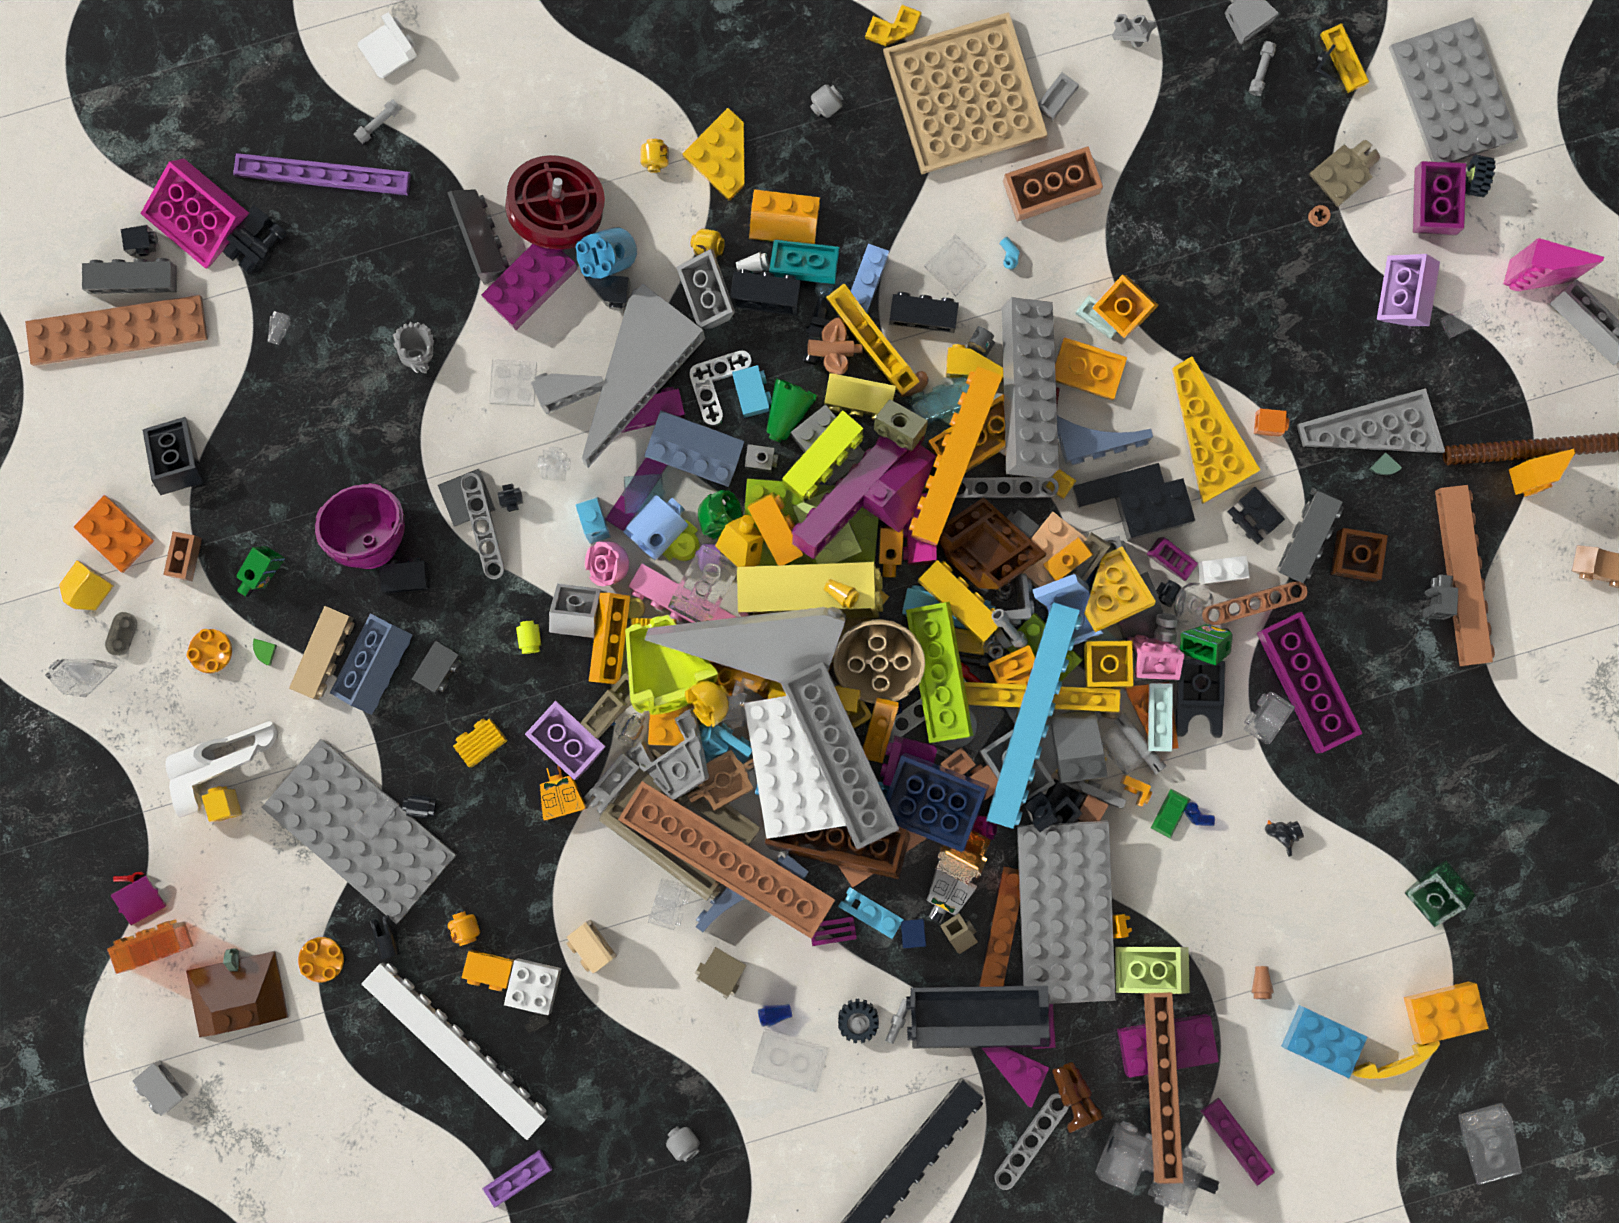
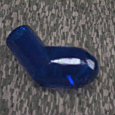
[1184,802,1215,826]

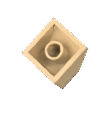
[566,920,617,974]

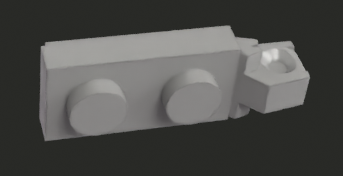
[1064,780,1126,808]

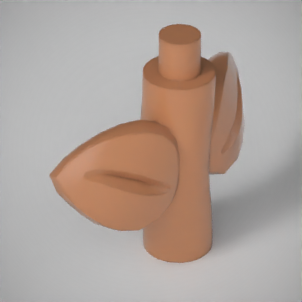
[808,317,862,375]

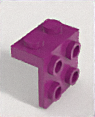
[880,735,937,786]

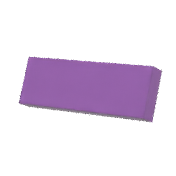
[482,1149,553,1208]

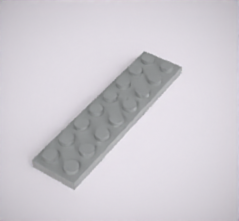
[780,662,899,849]

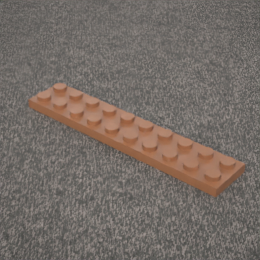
[618,781,835,939]

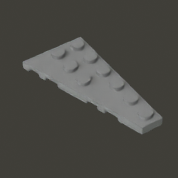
[1296,388,1445,453]

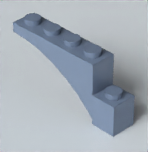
[1057,415,1153,465]
[696,855,809,933]

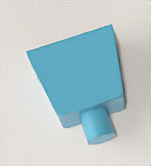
[576,497,611,544]

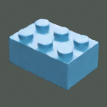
[1281,1005,1367,1078]

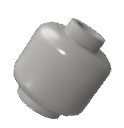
[810,85,844,118]
[666,1127,700,1162]

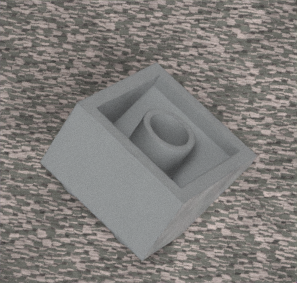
[549,584,601,638]

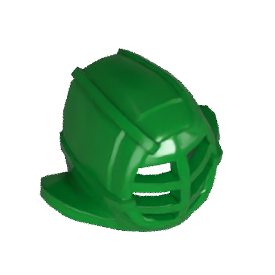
[698,490,744,540]

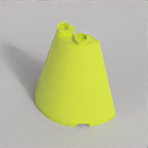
[625,615,718,715]

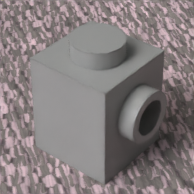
[745,444,778,473]

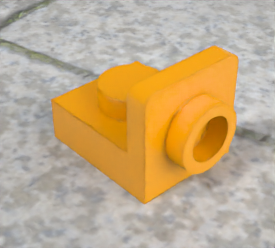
[1120,775,1152,807]

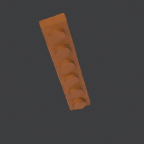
[979,866,1020,987]

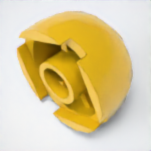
[685,681,729,727]

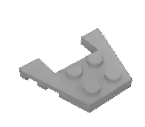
[626,708,709,800]

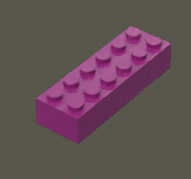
[1257,612,1362,753]

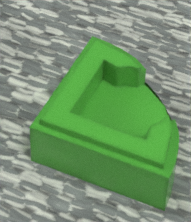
[253,638,277,666]

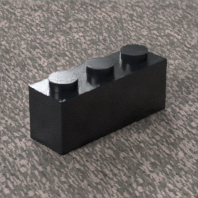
[889,292,959,333]

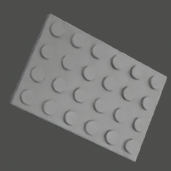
[1389,17,1518,163]

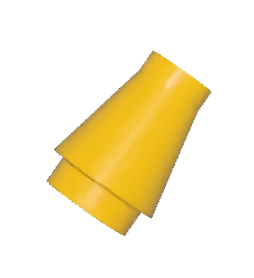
[824,579,859,608]

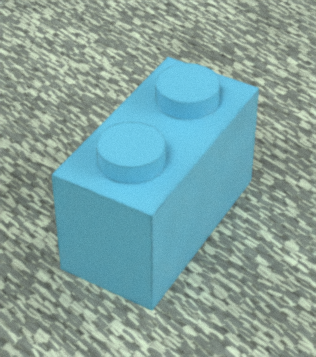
[732,365,772,418]

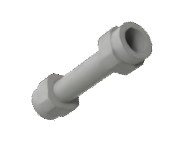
[1249,41,1276,96]
[354,99,401,144]
[991,609,1028,649]

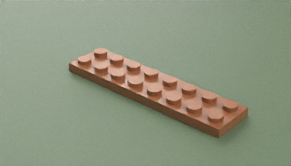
[25,295,208,366]

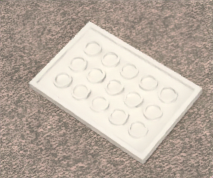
[744,696,846,838]

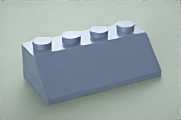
[644,410,744,487]
[330,613,412,715]

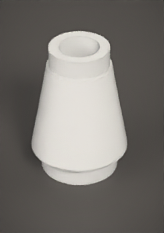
[736,252,770,274]

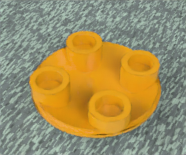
[186,629,232,673]
[298,937,344,983]

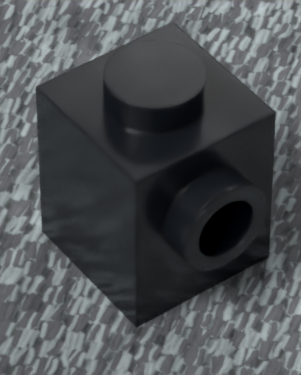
[120,225,158,257]

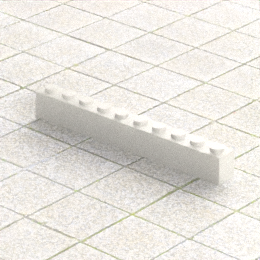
[362,962,548,1140]

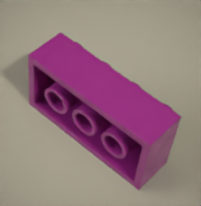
[481,244,578,331]
[1117,1014,1219,1077]

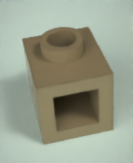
[940,914,978,954]

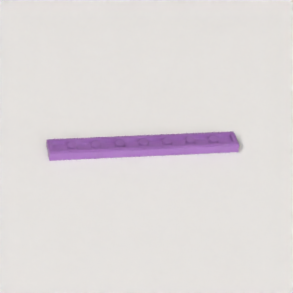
[233,153,411,195]

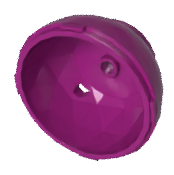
[315,483,405,569]

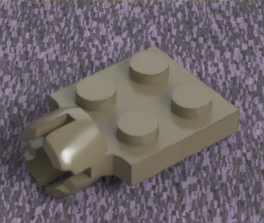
[1309,140,1380,207]

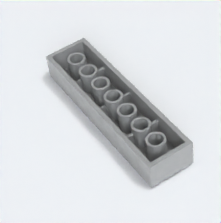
[1002,297,1059,478]

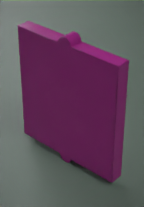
[111,876,166,925]

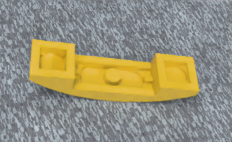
[1352,1041,1440,1079]

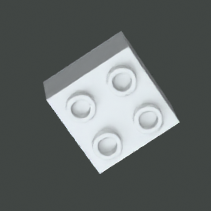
[504,958,562,1015]

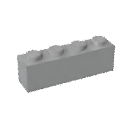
[1550,279,1619,365]

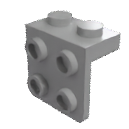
[1005,573,1034,627]

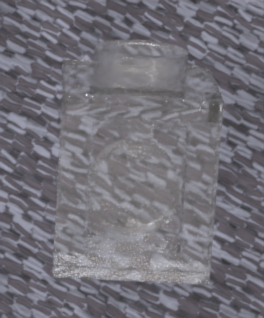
[729,678,758,710]

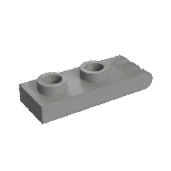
[583,753,640,813]

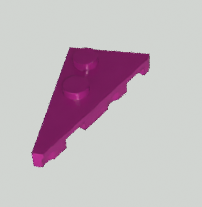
[982,1047,1049,1108]

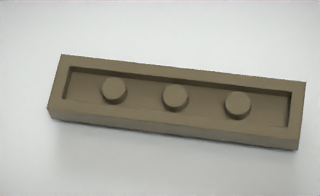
[1041,532,1110,608]

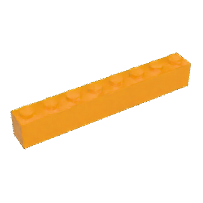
[909,366,1002,546]

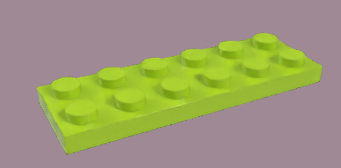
[906,602,974,743]

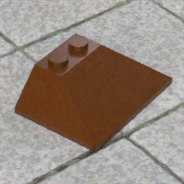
[939,497,1046,589]
[186,951,289,1037]

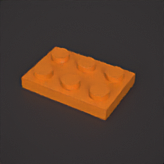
[74,495,154,573]

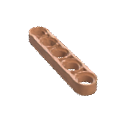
[1202,581,1308,625]

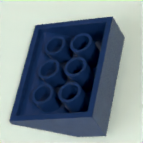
[886,752,990,852]

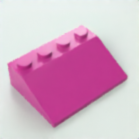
[140,159,249,269]
[1503,238,1604,292]

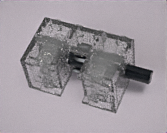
[1095,1120,1219,1216]

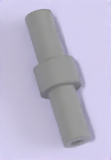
[885,998,908,1044]

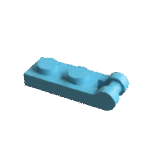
[838,887,904,939]

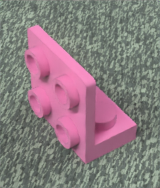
[1127,635,1184,680]

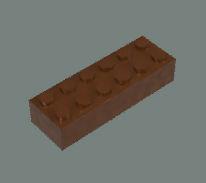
[765,826,910,879]

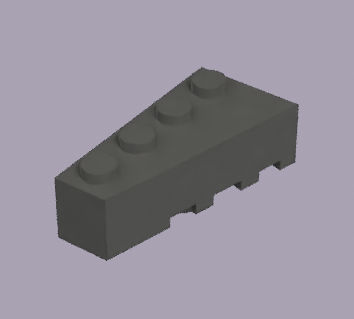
[1276,487,1344,583]

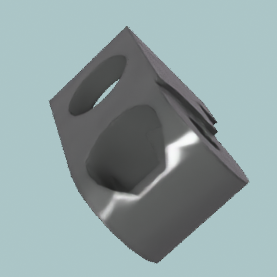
[966,326,995,357]

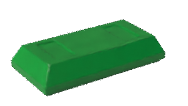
[1151,789,1191,839]

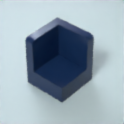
[901,918,926,948]

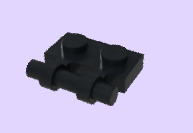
[1227,487,1285,544]

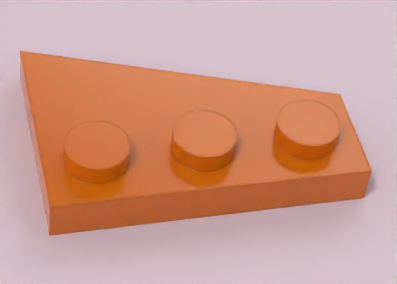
[1124,682,1179,749]

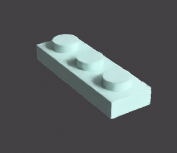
[1148,683,1173,752]

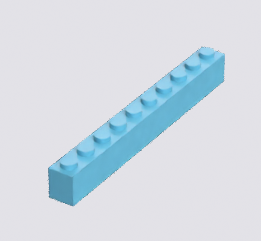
[986,602,1082,829]

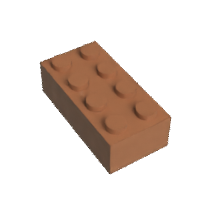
[1003,146,1103,222]

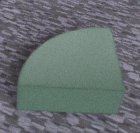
[1369,453,1402,475]
[223,948,239,972]

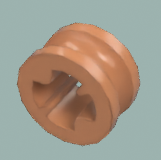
[1308,205,1330,227]

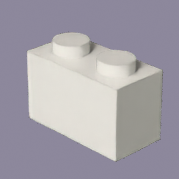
[1198,556,1250,586]

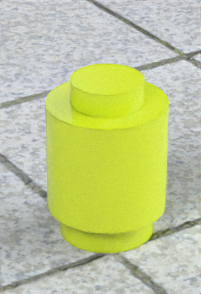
[516,621,541,654]

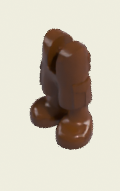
[1053,1062,1104,1133]

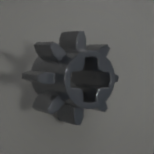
[498,483,523,512]
[1156,580,1184,608]

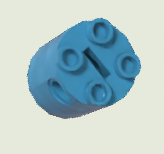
[576,227,637,278]

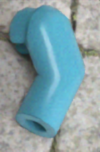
[999,236,1020,269]

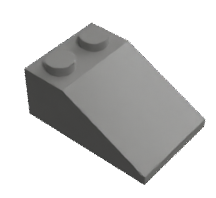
[531,373,604,414]

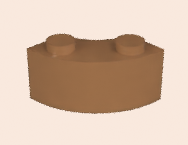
[1572,545,1619,588]

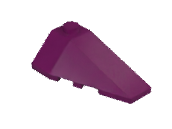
[863,443,936,533]

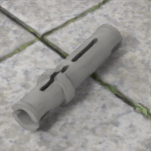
[1114,713,1167,775]

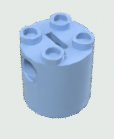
[623,495,688,560]

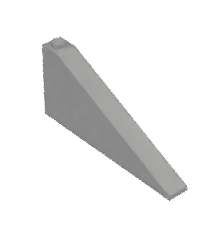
[582,284,705,468]
[645,607,846,683]

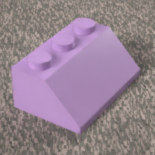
[1377,254,1440,326]
[525,701,605,780]

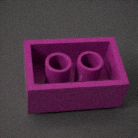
[1413,161,1466,235]

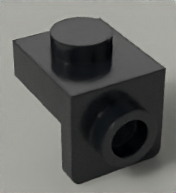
[1045,778,1084,809]

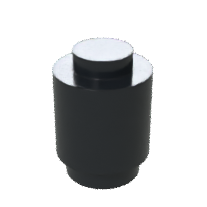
[402,794,437,819]

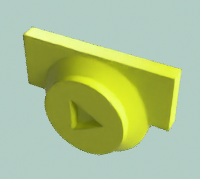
[662,519,700,561]

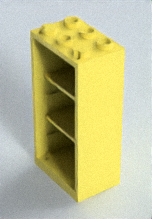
[737,562,883,619]

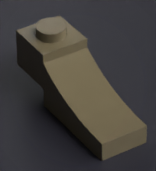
[580,672,632,738]

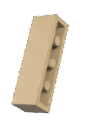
[289,606,354,700]

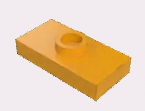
[1043,536,1093,581]

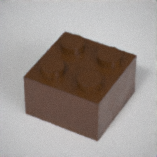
[1331,528,1388,582]

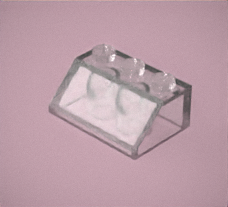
[45,659,118,697]

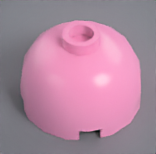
[585,541,629,586]

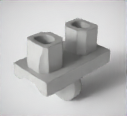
[1112,14,1157,47]

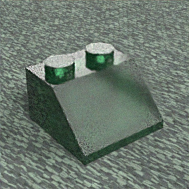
[1405,861,1476,927]

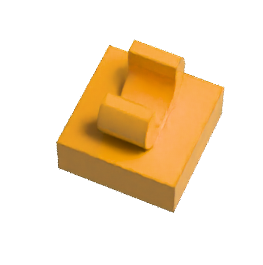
[1112,914,1132,938]

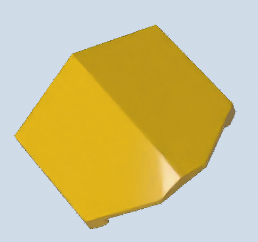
[59,560,114,610]

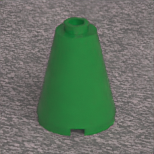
[766,378,817,443]

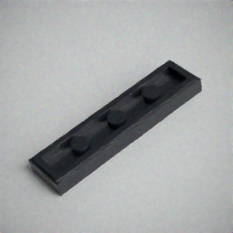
[1073,463,1165,508]

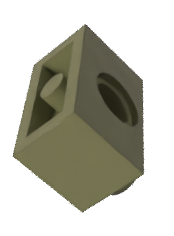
[874,399,928,451]

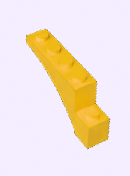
[826,284,920,395]

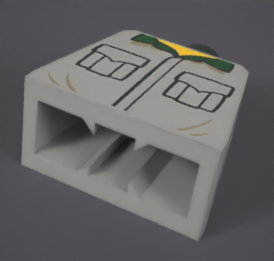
[927,866,977,923]

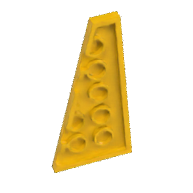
[1172,357,1260,504]

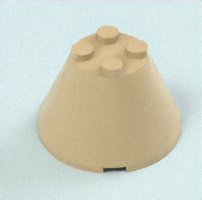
[833,619,925,704]

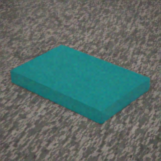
[769,240,839,284]

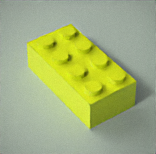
[782,411,863,502]

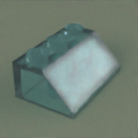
[908,377,970,425]

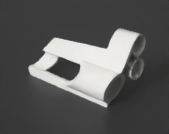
[166,721,277,818]

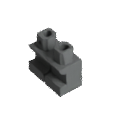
[1423,575,1458,620]

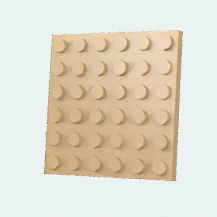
[883,12,1048,175]

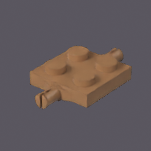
[687,749,755,811]

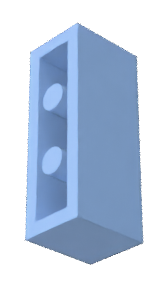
[851,244,889,314]

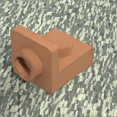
[940,747,975,775]

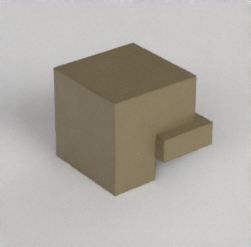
[695,947,747,999]

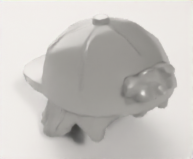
[393,322,434,373]

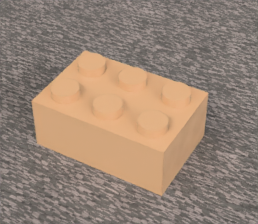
[1019,512,1087,588]

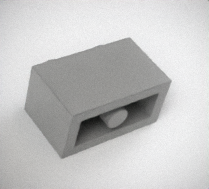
[132,1060,188,1116]

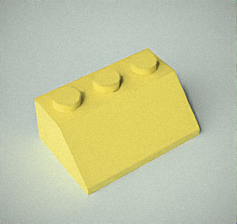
[824,373,896,420]

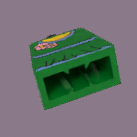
[237,546,285,597]
[1180,624,1233,665]

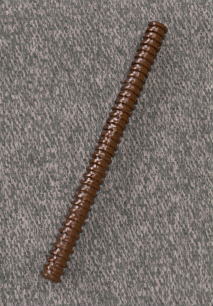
[1443,432,1619,465]

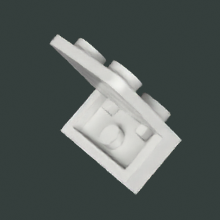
[358,12,417,78]

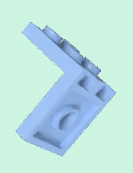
[1033,574,1104,645]

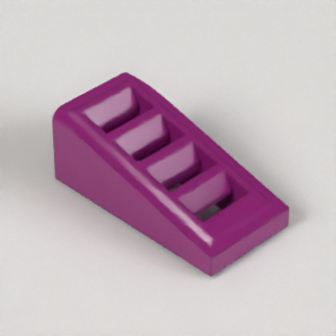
[1147,537,1198,581]

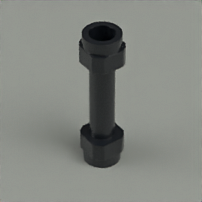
[959,654,992,670]

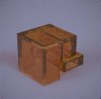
[936,830,991,885]

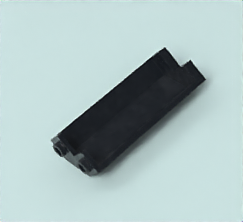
[906,986,1049,1049]

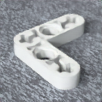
[690,350,752,427]

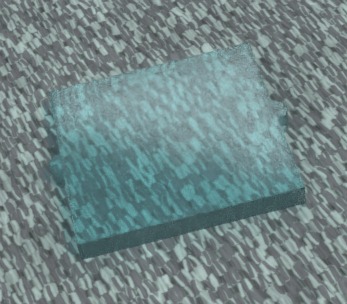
[622,474,665,513]

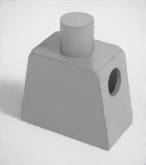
[1225,0,1278,44]

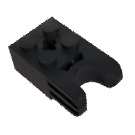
[1176,659,1225,738]

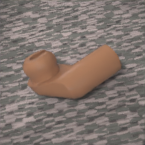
[900,371,929,397]

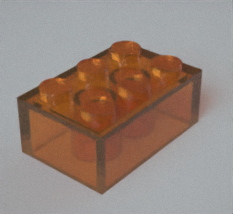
[107,919,194,974]

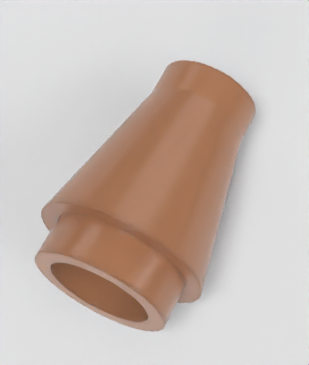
[1251,966,1274,999]

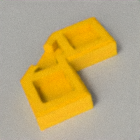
[865,5,922,46]

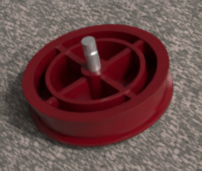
[505,155,605,250]

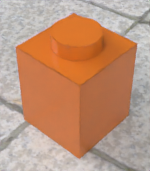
[1254,408,1289,437]

